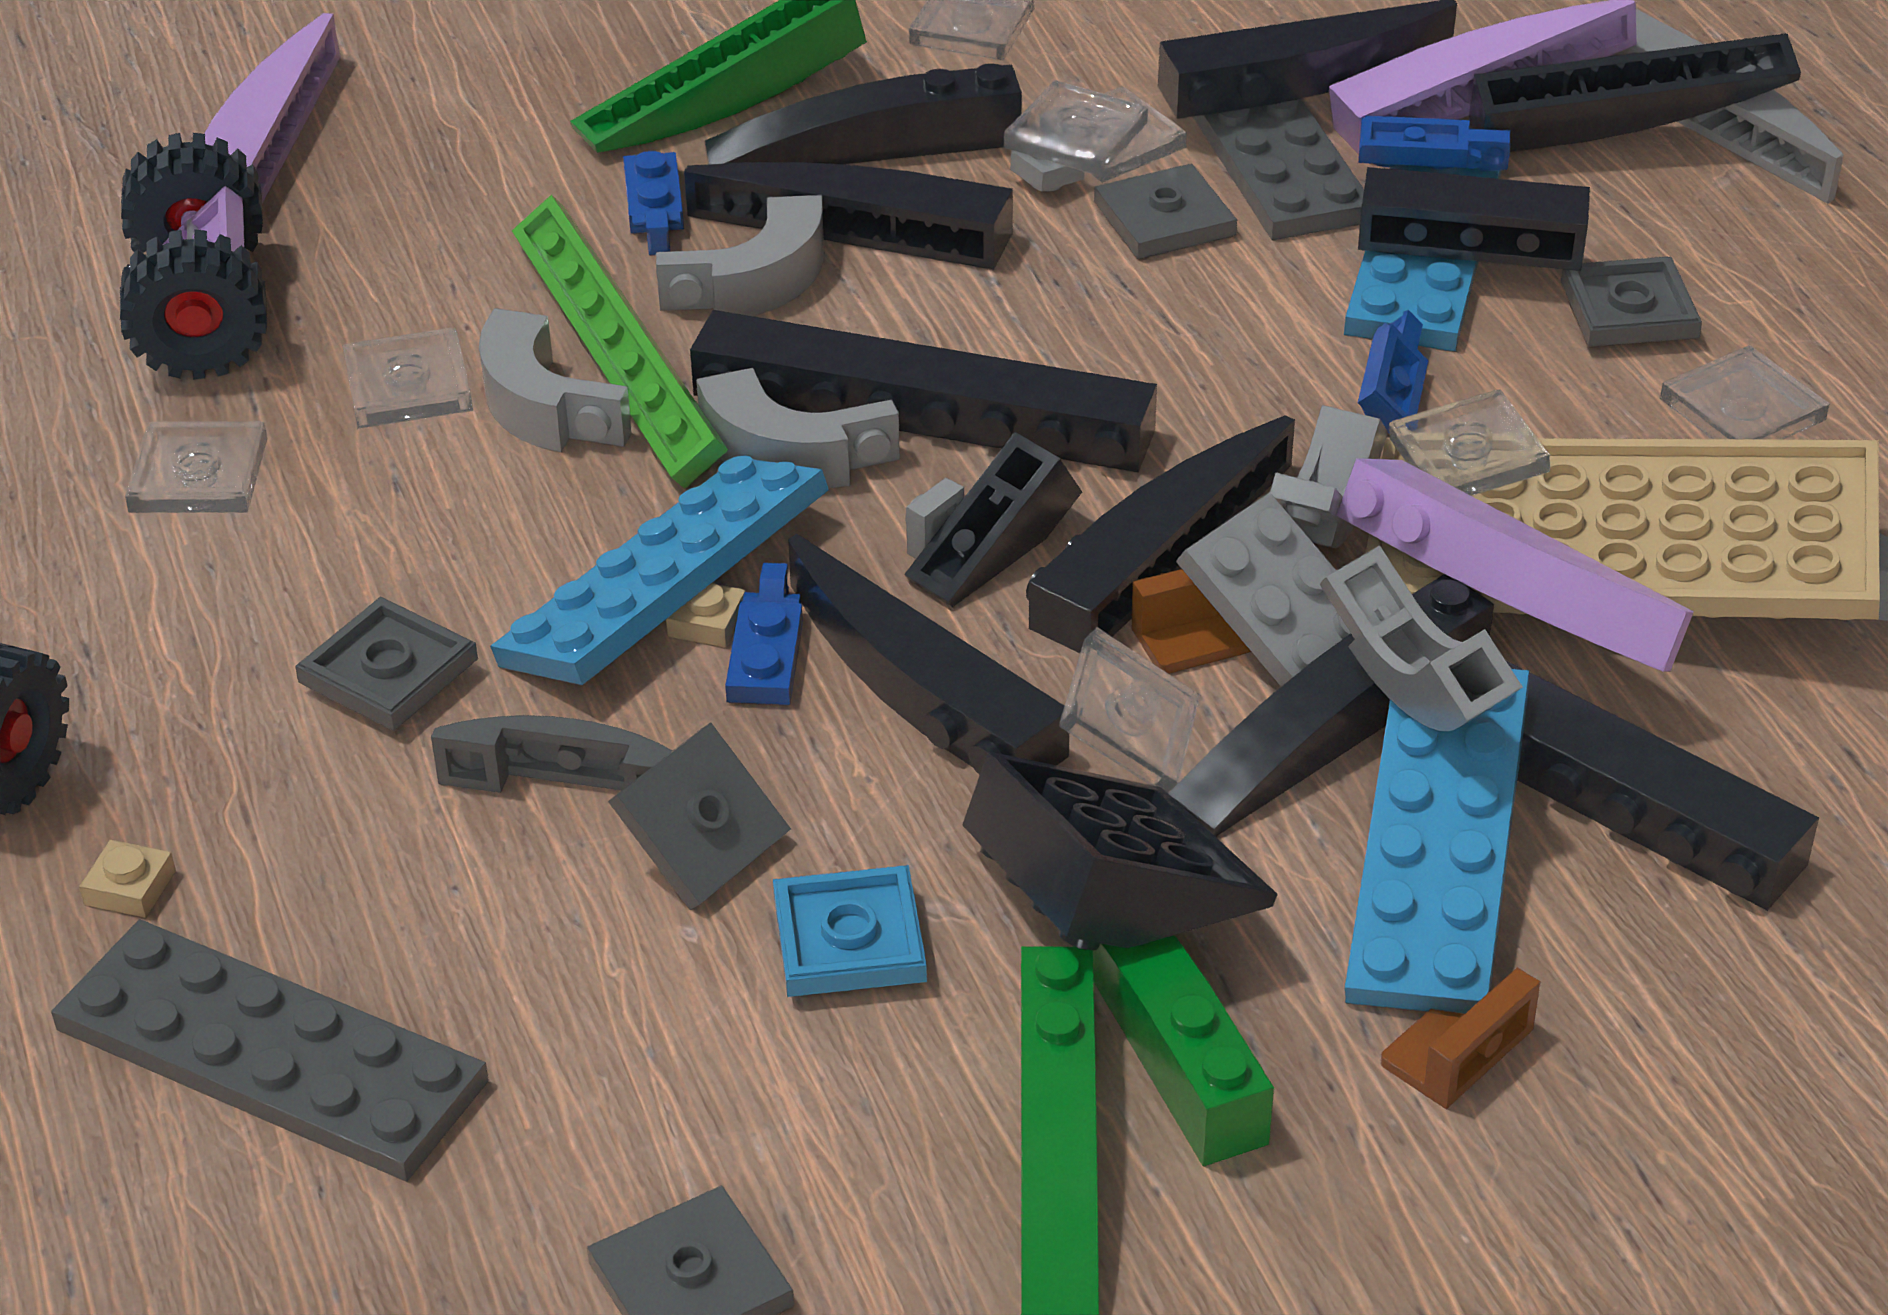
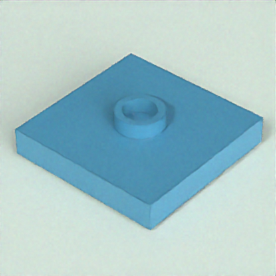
[773,865,927,997]

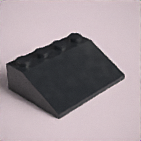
[962,751,1278,950]

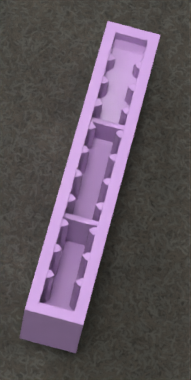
[1329,0,1637,155]
[204,13,340,203]
[1337,458,1694,672]

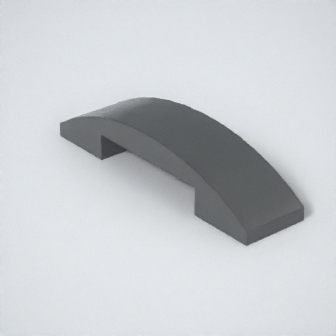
[431,715,672,793]

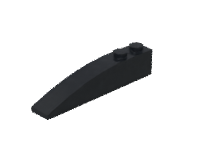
[1158,0,1457,119]
[1469,33,1801,152]
[705,63,1022,165]
[684,162,1013,270]
[1026,415,1295,658]
[788,534,1070,775]
[1168,574,1494,837]

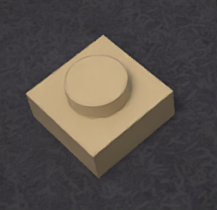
[666,583,746,648]
[79,839,176,918]

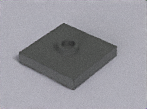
[1094,163,1237,259]
[1561,256,1702,347]
[295,596,478,731]
[608,722,791,910]
[587,1185,794,1315]

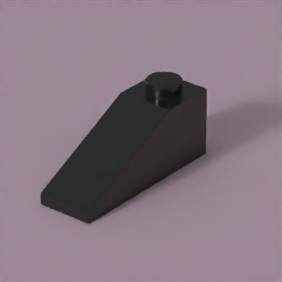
[904,432,1082,607]

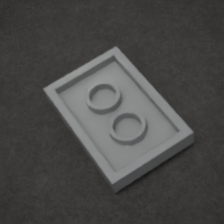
[1176,492,1351,687]

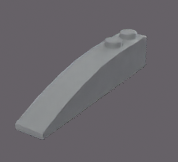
[1608,9,1844,204]

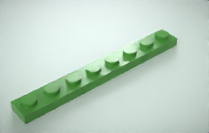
[512,195,728,489]

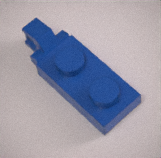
[1358,116,1510,172]
[623,151,684,255]
[1358,310,1429,438]
[725,563,803,705]

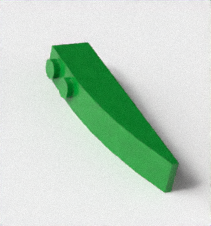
[570,0,867,153]
[1072,935,1274,1167]
[1021,946,1099,1315]

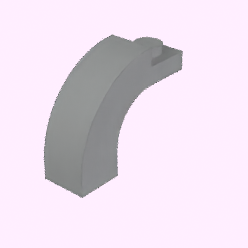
[656,195,824,316]
[479,308,632,452]
[696,368,900,488]
[1270,405,1388,548]
[1319,545,1522,731]

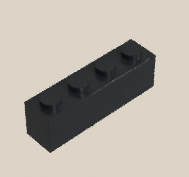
[1358,167,1590,271]

